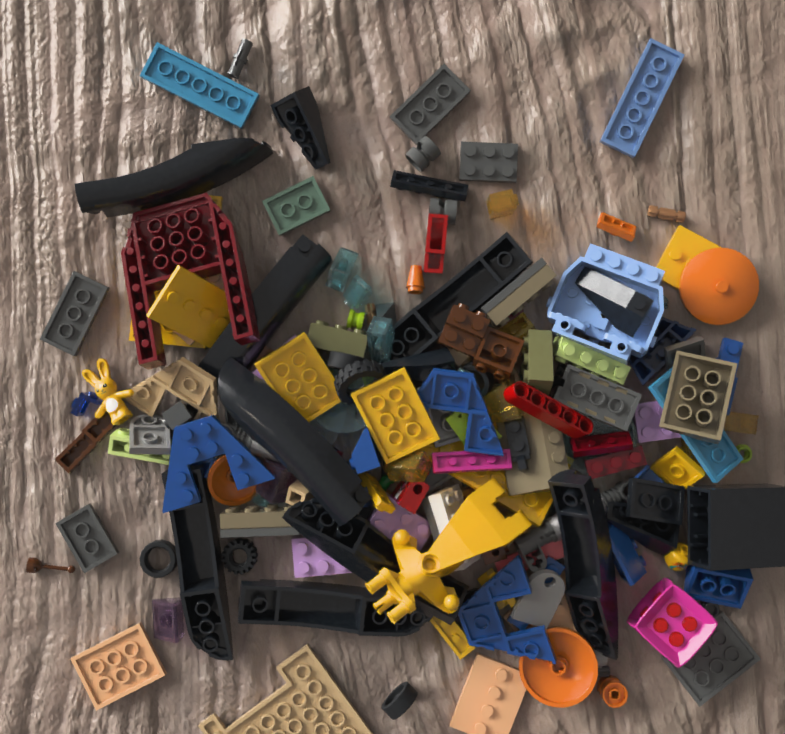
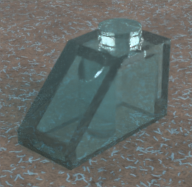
[325,247,359,292]
[366,316,394,362]

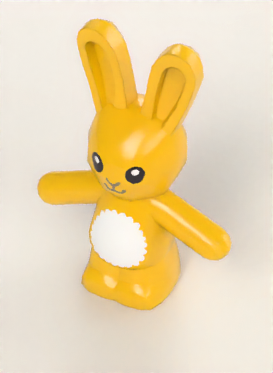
[82,359,134,425]

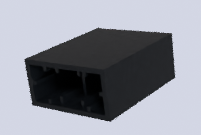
[687,483,785,571]

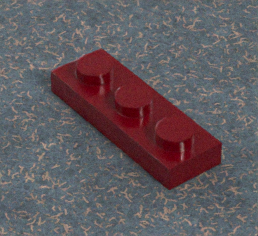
[570,431,633,458]
[584,445,647,479]

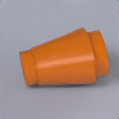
[406,265,425,294]

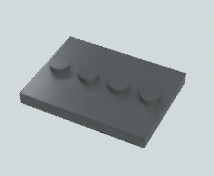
[661,611,761,707]

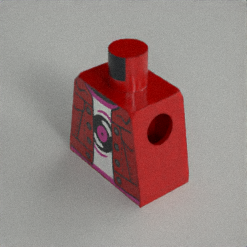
[391,465,430,514]

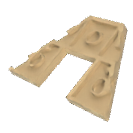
[123,357,219,458]

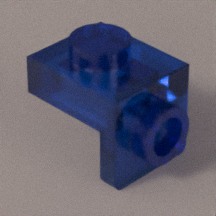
[70,391,103,416]

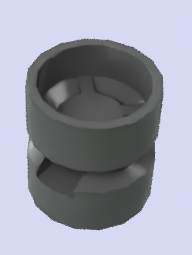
[405,136,441,172]
[429,198,457,225]

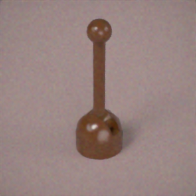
[26,557,75,573]

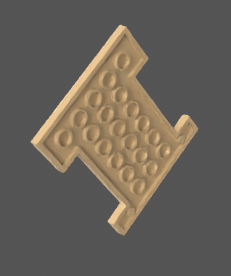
[198,644,374,734]

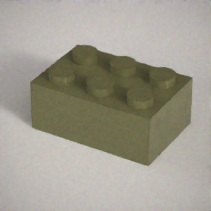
[308,320,369,358]
[520,329,554,396]

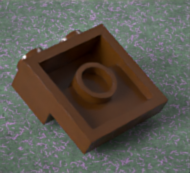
[437,303,490,358]
[472,326,525,380]

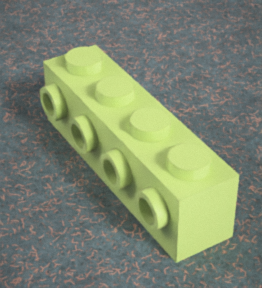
[552,336,631,385]
[108,428,172,465]

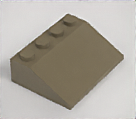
[659,350,738,444]
[496,413,569,496]

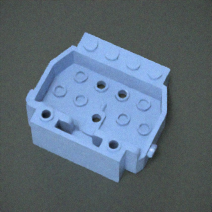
[546,243,665,365]

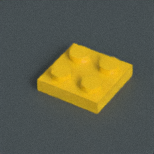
[650,446,706,489]

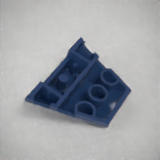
[619,317,697,386]

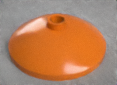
[207,455,264,506]

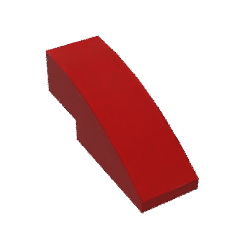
[423,213,448,274]

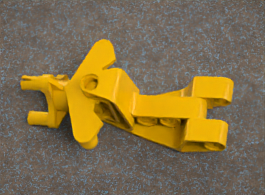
[365,477,533,624]

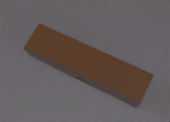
[54,411,116,474]

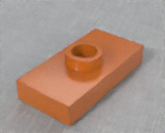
[596,212,636,242]

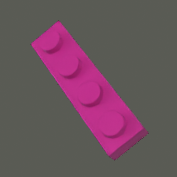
[431,449,512,474]

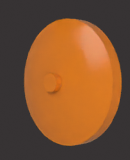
[679,248,759,325]
[519,627,598,708]

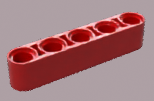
[503,381,594,439]

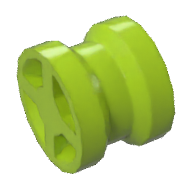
[346,309,366,330]

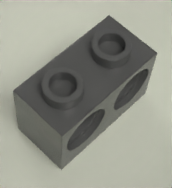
[162,401,197,430]

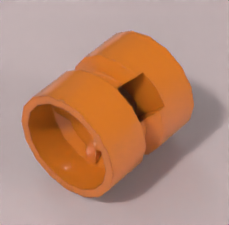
[597,675,628,708]

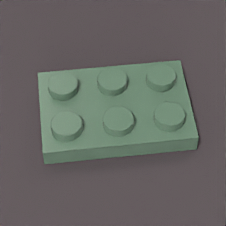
[262,176,331,236]

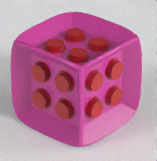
[626,578,718,668]

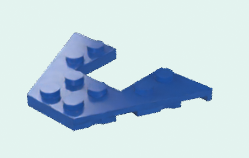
[417,368,504,456]
[162,415,276,513]
[458,555,557,664]

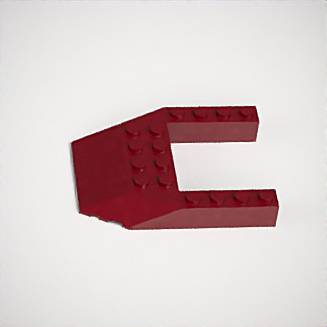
[121,193,260,370]

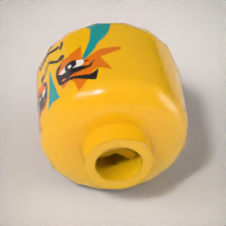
[664,542,689,571]

